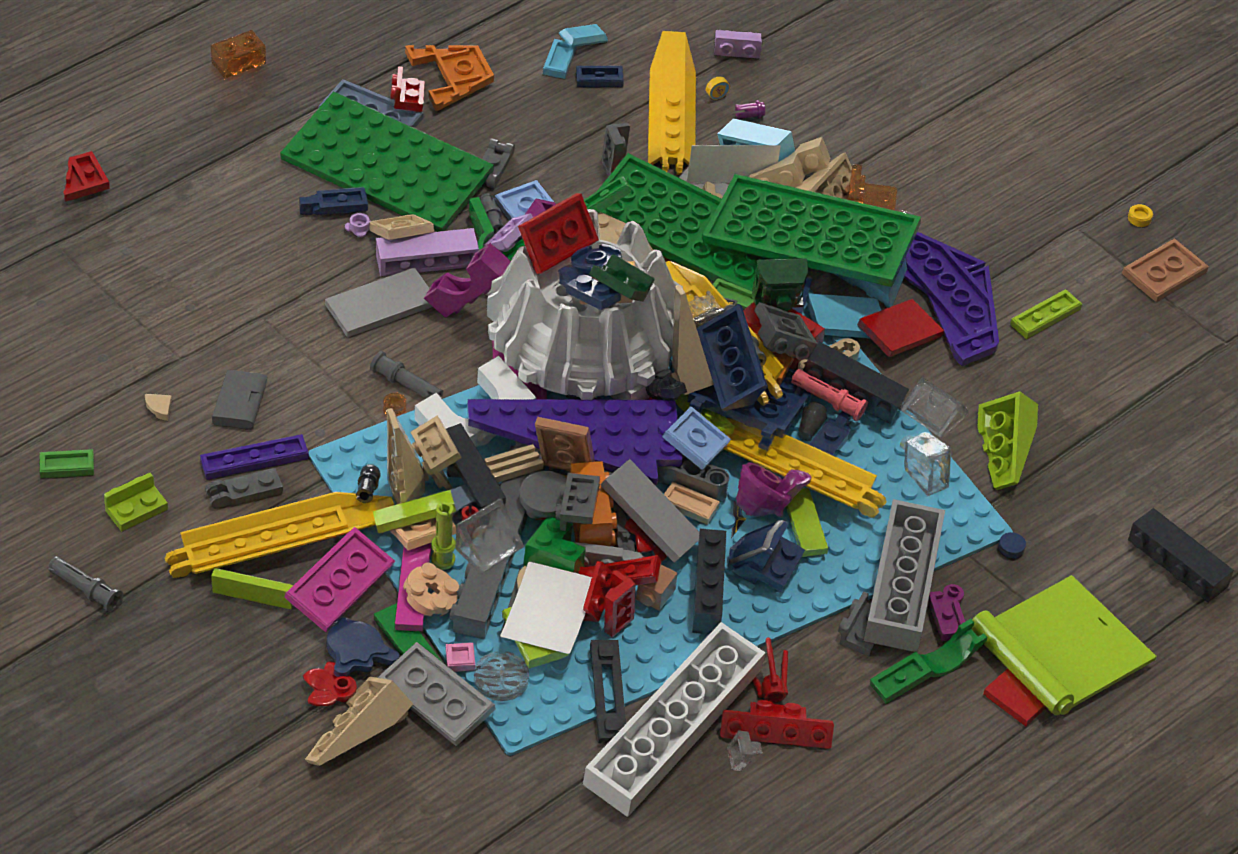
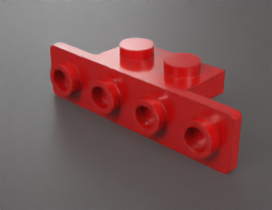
[720,700,834,749]

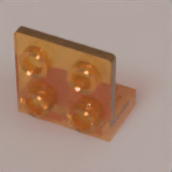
[848,164,897,211]

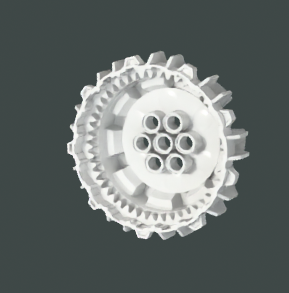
[487,209,683,400]

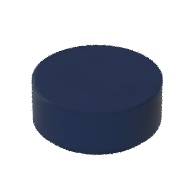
[998,532,1026,559]

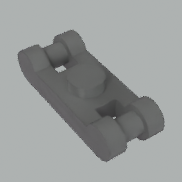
[482,138,515,189]

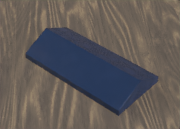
[696,304,768,411]

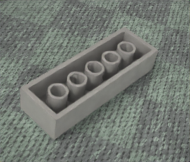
[864,499,945,652]

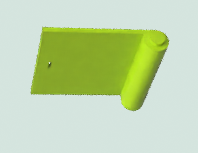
[971,575,1157,715]

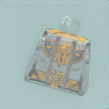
[900,433,951,496]

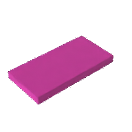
[284,527,395,632]

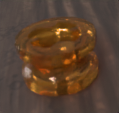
[383,393,406,416]

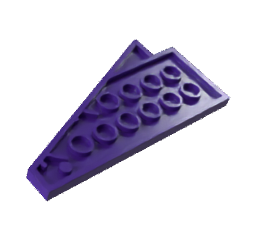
[467,399,682,485]

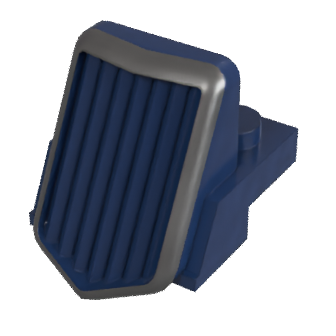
[729,520,805,592]

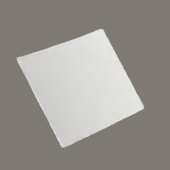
[500,562,592,654]

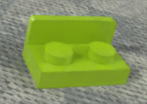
[104,473,168,532]

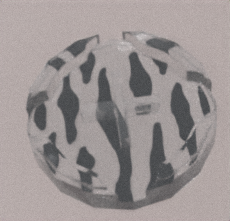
[474,652,529,701]

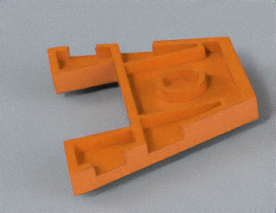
[405,45,494,111]

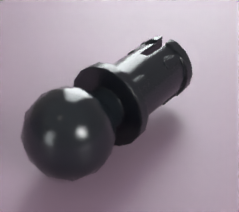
[356,464,381,503]

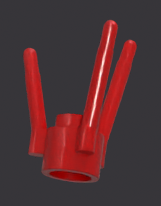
[752,637,788,703]

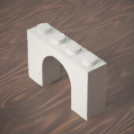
[415,356,536,447]

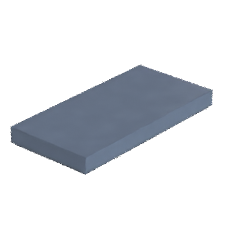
[318,79,424,128]

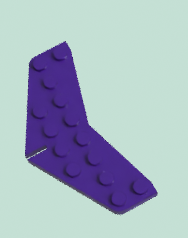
[904,232,999,366]

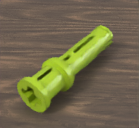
[431,502,456,570]

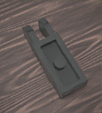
[205,468,283,508]

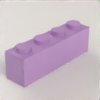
[376,228,479,276]

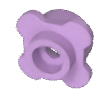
[345,213,371,237]

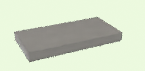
[325,267,433,338]
[600,459,699,563]
[378,642,496,746]

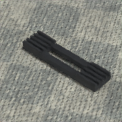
[590,640,626,743]

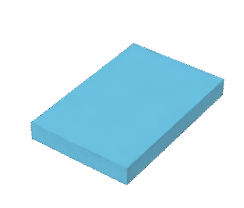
[806,293,881,338]

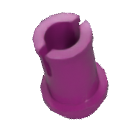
[735,100,765,119]

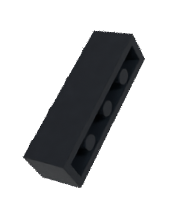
[803,341,909,424]
[1128,508,1234,603]
[692,528,727,634]

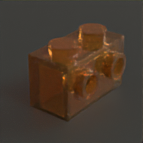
[211,30,266,79]

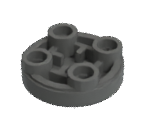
[520,471,567,519]

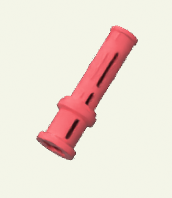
[791,369,868,421]

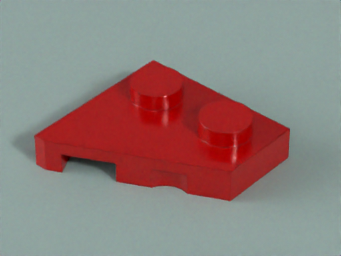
[63,151,110,202]

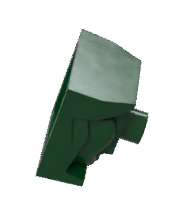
[752,258,808,311]

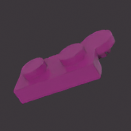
[928,584,965,641]

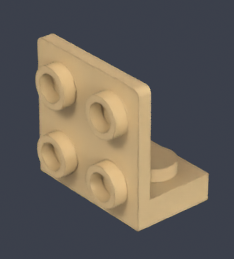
[411,415,462,490]

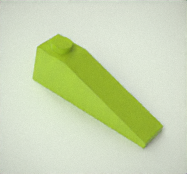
[977,391,1038,490]

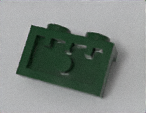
[589,254,655,302]

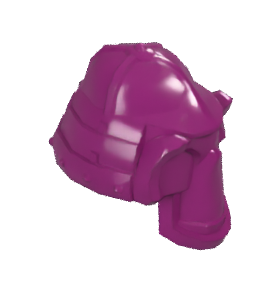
[736,462,811,517]

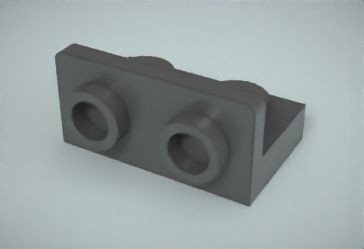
[601,123,630,177]
[556,473,600,531]
[838,591,876,656]

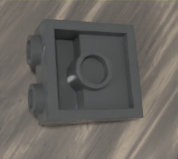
[754,302,817,360]

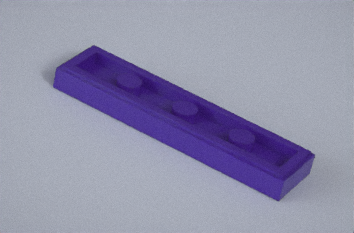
[200,434,309,480]

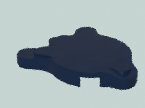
[326,618,399,677]

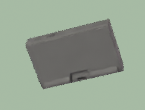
[212,370,267,429]

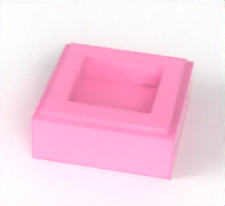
[445,643,475,672]

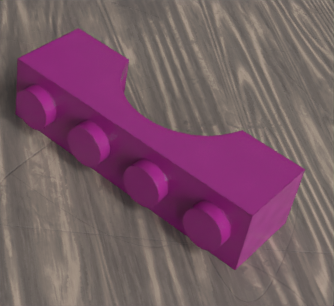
[424,243,511,318]

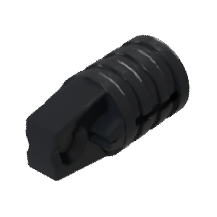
[646,375,687,401]

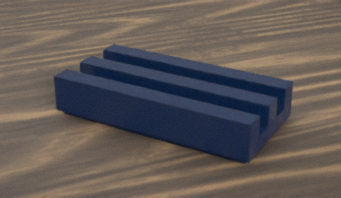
[576,66,624,87]

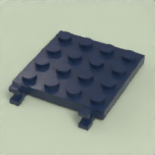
[687,368,813,451]

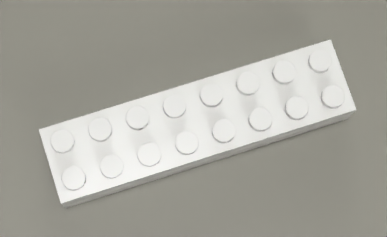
[583,622,765,817]

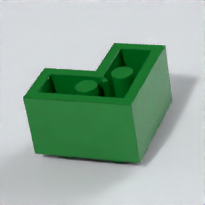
[523,517,586,574]

